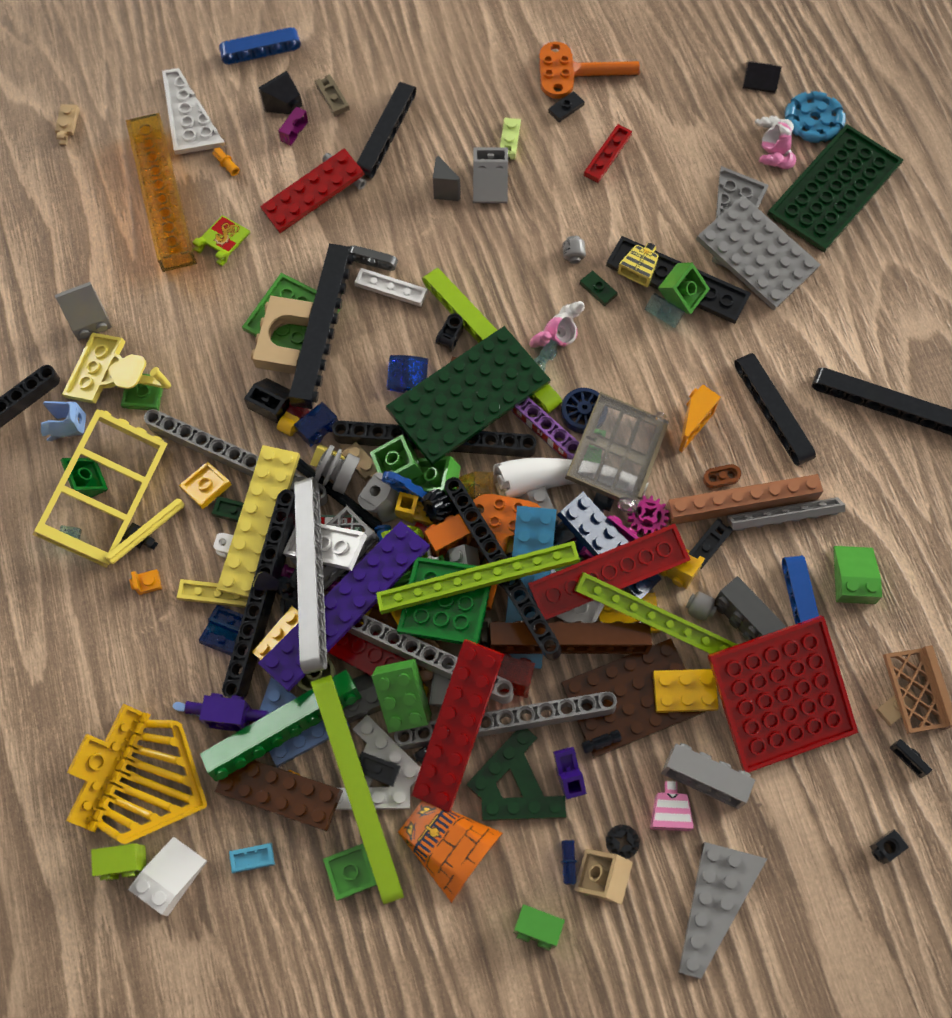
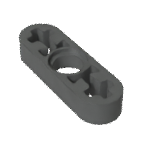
[350,245,398,271]

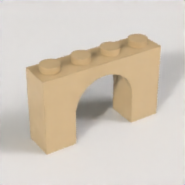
[251,295,313,374]

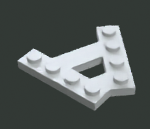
[336,715,421,810]

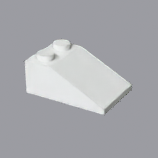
[128,837,207,916]

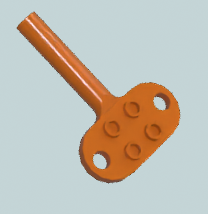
[539,42,640,99]
[470,494,541,610]

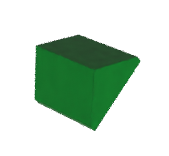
[60,458,108,502]

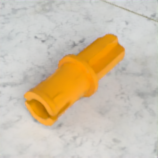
[212,147,240,176]

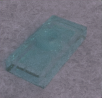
[645,293,685,328]

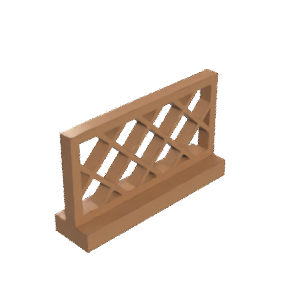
[883,645,952,734]

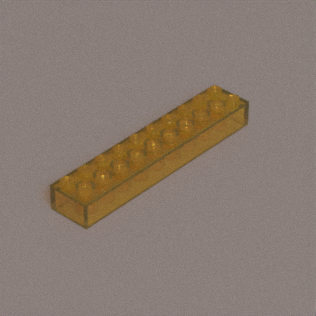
[126,113,197,272]

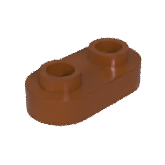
[703,464,741,488]

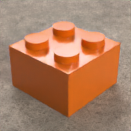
[424,514,471,557]

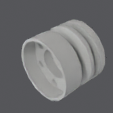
[315,445,360,495]

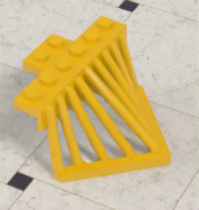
[66,704,207,844]

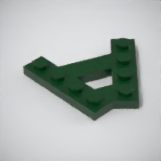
[466,729,566,821]

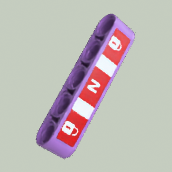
[511,398,579,459]

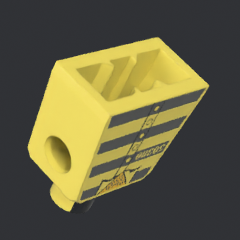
[618,243,659,288]

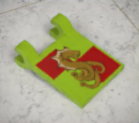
[192,215,250,266]

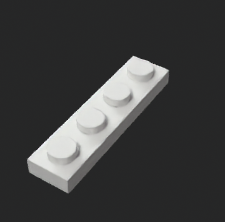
[354,268,427,307]

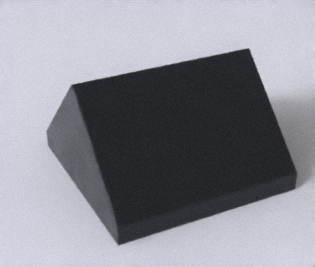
[743,60,782,93]

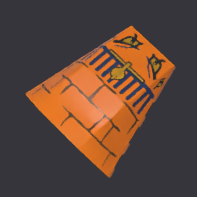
[398,801,503,903]

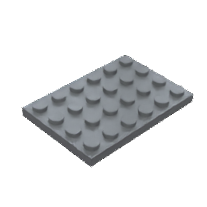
[696,195,821,310]

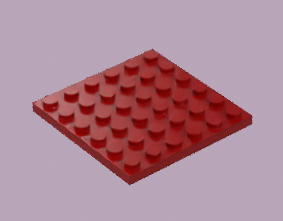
[707,615,859,773]

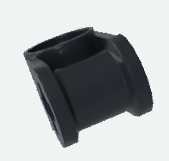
[435,314,463,351]

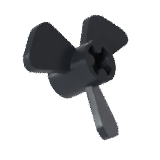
[253,566,298,616]

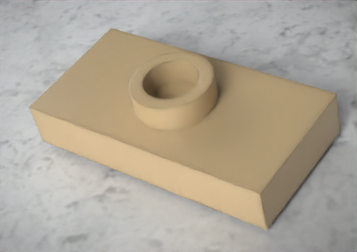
[876,685,918,726]

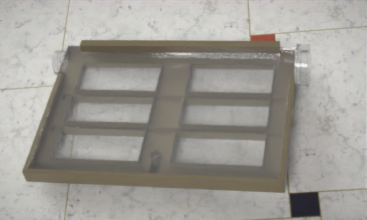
[565,392,669,513]

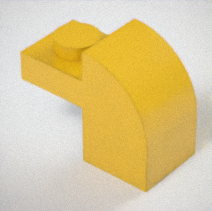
[395,492,433,525]

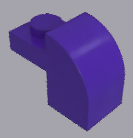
[553,747,587,799]

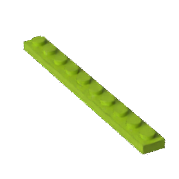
[376,541,580,614]
[574,572,738,654]

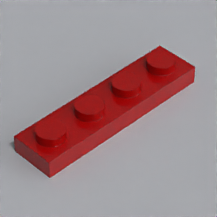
[584,124,632,183]

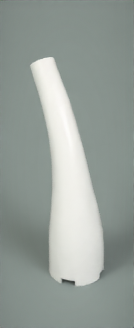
[493,457,649,498]

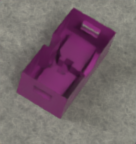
[278,106,308,146]

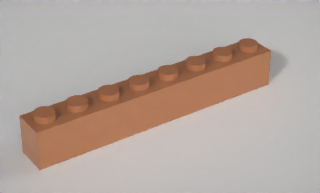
[666,474,823,525]

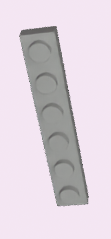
[727,497,845,531]

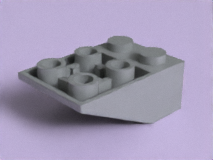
[473,147,508,203]

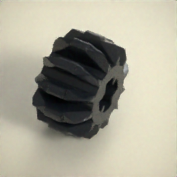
[421,489,454,523]

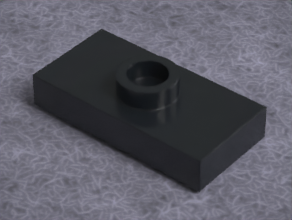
[548,91,585,122]
[890,739,933,778]

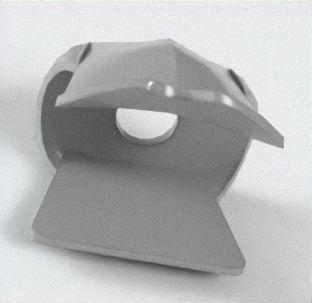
[358,473,399,523]

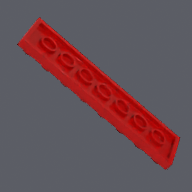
[528,523,691,620]
[411,639,504,812]

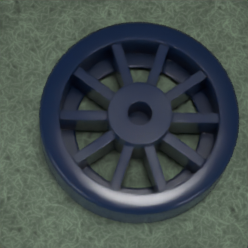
[561,388,608,434]

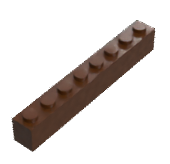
[487,621,653,654]

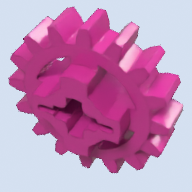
[627,495,669,536]

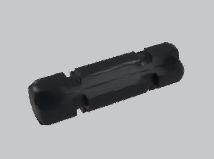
[581,730,622,754]

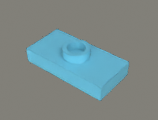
[229,843,275,874]

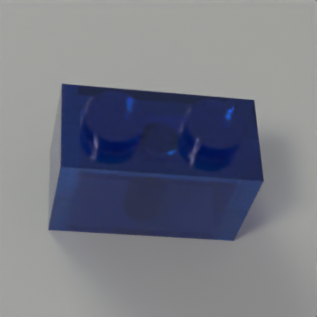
[294,402,338,447]

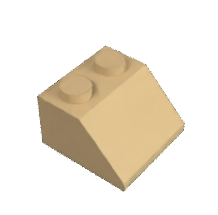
[574,849,633,905]

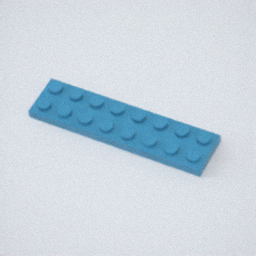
[502,506,557,669]

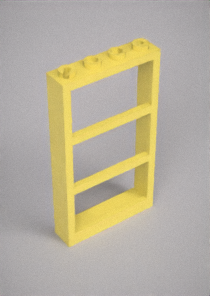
[33,409,168,568]

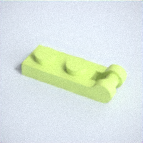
[500,117,521,160]

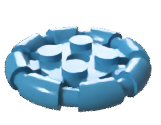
[785,91,846,143]

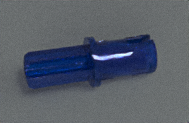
[561,840,577,885]

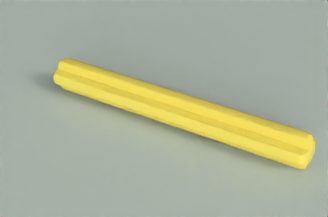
[105,498,185,564]

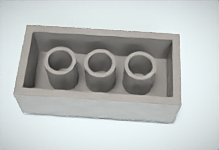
[661,743,755,809]

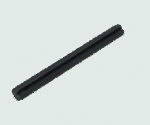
[296,458,382,530]

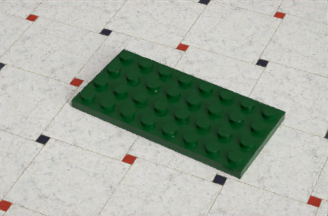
[767,124,904,253]
[386,326,551,465]

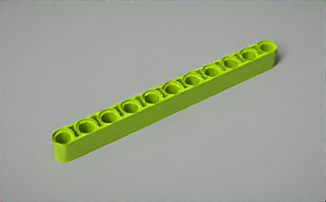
[422,268,562,414]
[311,675,404,905]

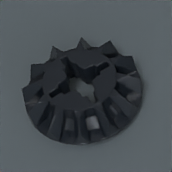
[606,824,640,859]

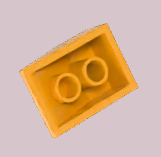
[679,384,721,452]

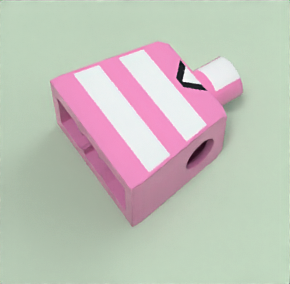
[650,781,693,831]

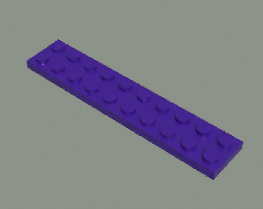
[258,521,430,692]

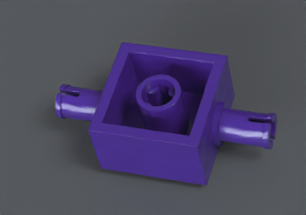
[184,693,269,732]

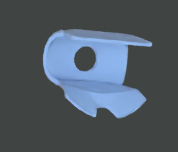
[41,401,86,441]

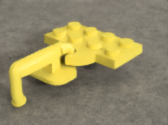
[62,333,171,404]

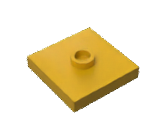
[179,461,232,509]

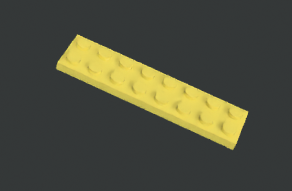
[216,445,300,598]

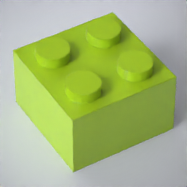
[91,843,147,881]

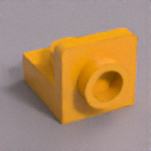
[129,569,162,595]

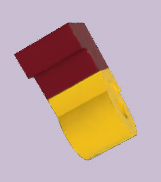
[277,402,309,437]

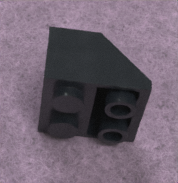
[244,378,290,424]

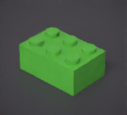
[372,658,432,733]

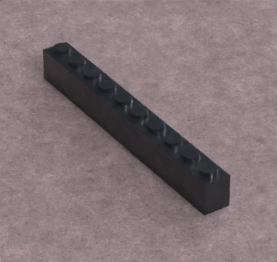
[289,243,354,409]

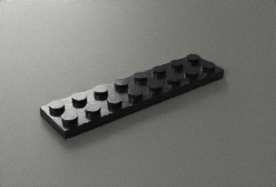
[606,236,751,324]

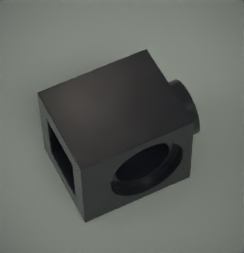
[869,829,909,864]

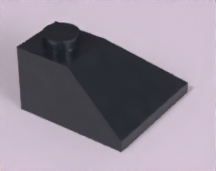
[259,71,302,114]

